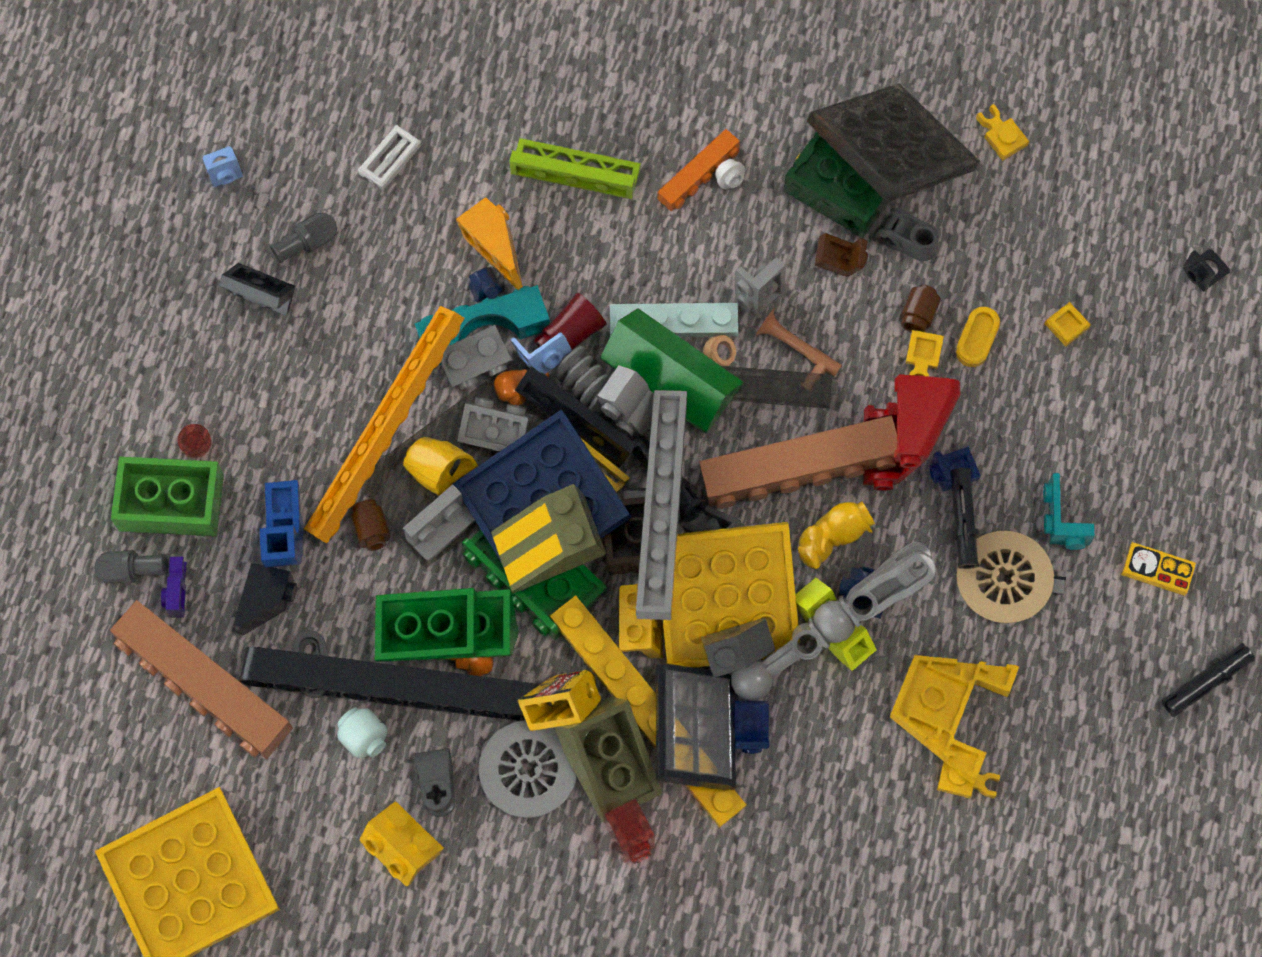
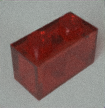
[605,799,655,864]

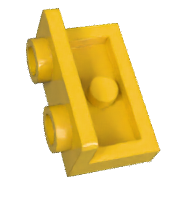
[360,801,444,886]

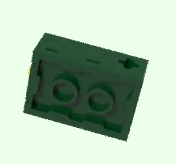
[784,127,900,239]

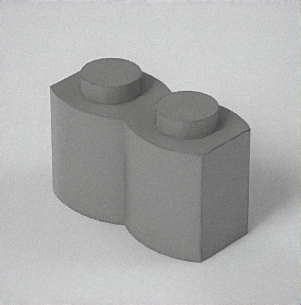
[597,365,654,438]

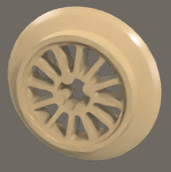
[957,531,1054,623]

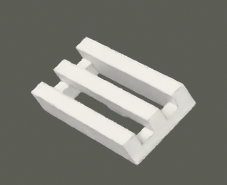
[358,125,421,190]

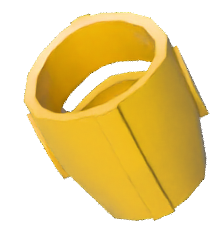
[403,437,478,496]

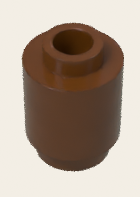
[900,285,941,333]
[350,499,391,551]

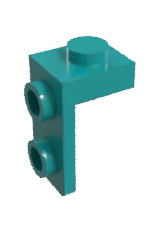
[1043,473,1095,550]

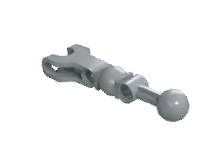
[731,542,936,701]

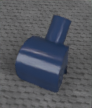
[469,267,503,303]

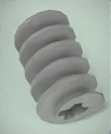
[555,346,610,417]

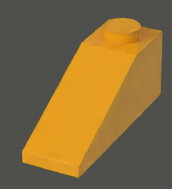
[456,197,523,290]

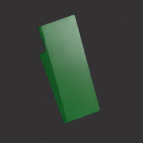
[600,308,744,434]
[375,588,519,662]

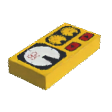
[1121,542,1196,596]

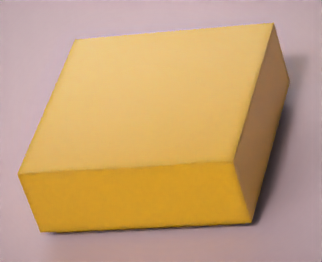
[1044,302,1091,346]

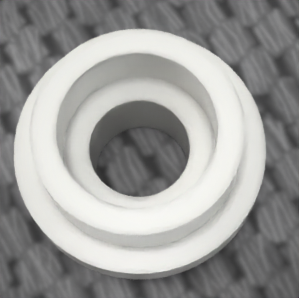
[715,159,745,189]

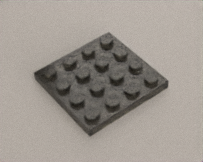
[806,83,980,202]

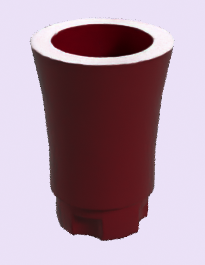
[534,292,607,350]

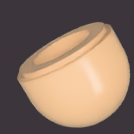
[703,335,736,367]

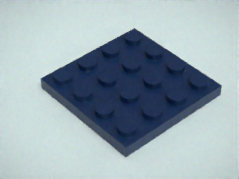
[453,409,632,592]

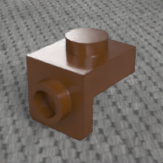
[815,233,868,277]

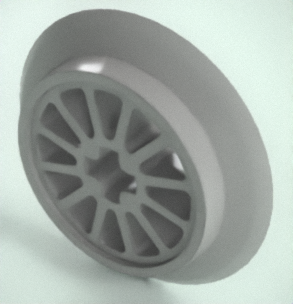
[479,720,577,818]

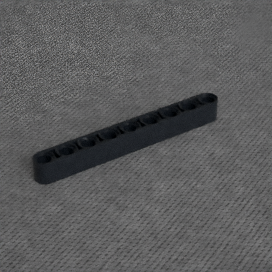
[239,647,539,721]

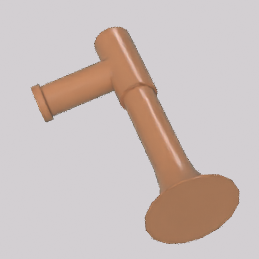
[756,308,842,395]

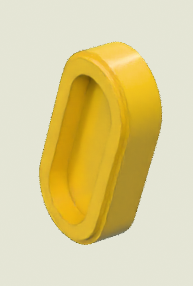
[956,307,1000,367]

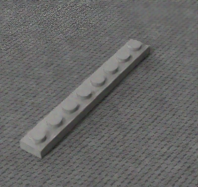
[636,390,687,620]

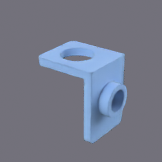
[203,146,243,187]
[510,333,572,374]

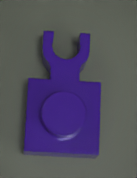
[161,556,187,618]

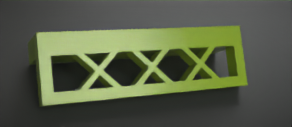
[509,138,641,199]

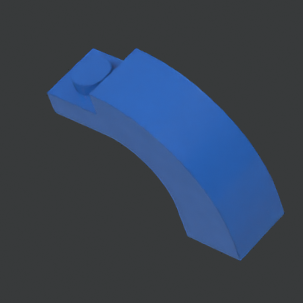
[260,480,303,568]

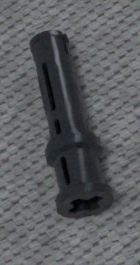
[632,436,707,522]

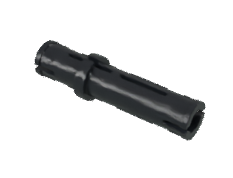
[950,468,979,569]
[1161,643,1255,718]

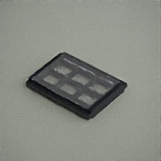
[656,663,736,790]

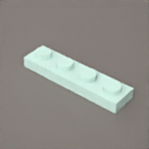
[610,303,738,337]

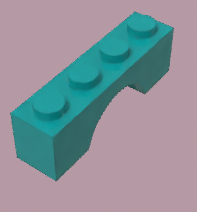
[415,285,550,365]

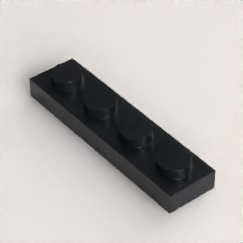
[515,366,637,468]

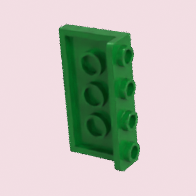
[461,530,608,641]

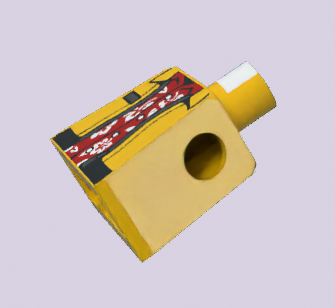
[518,670,600,731]

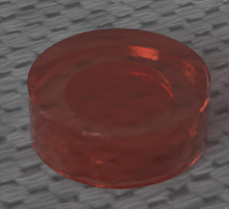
[178,424,212,458]

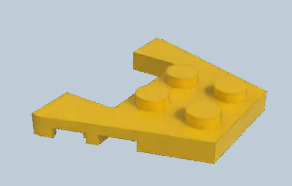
[890,655,1019,784]

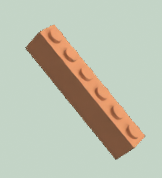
[699,415,899,509]
[110,600,293,760]

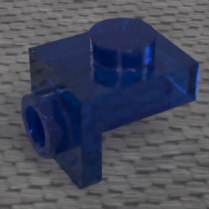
[929,447,981,492]
[735,701,770,754]

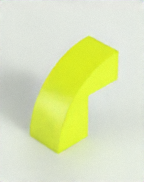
[795,577,877,671]

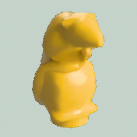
[798,501,876,569]

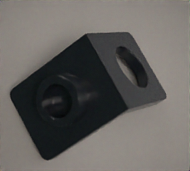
[1183,249,1230,292]

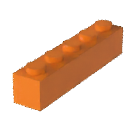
[657,129,740,212]

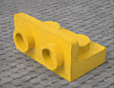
[619,584,663,658]

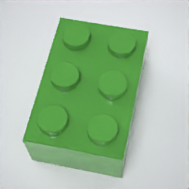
[111,456,224,537]

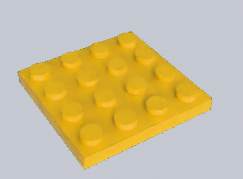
[662,522,800,668]
[95,787,280,957]

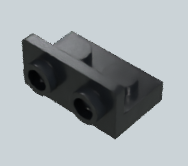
[219,263,295,315]

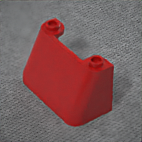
[863,374,961,491]

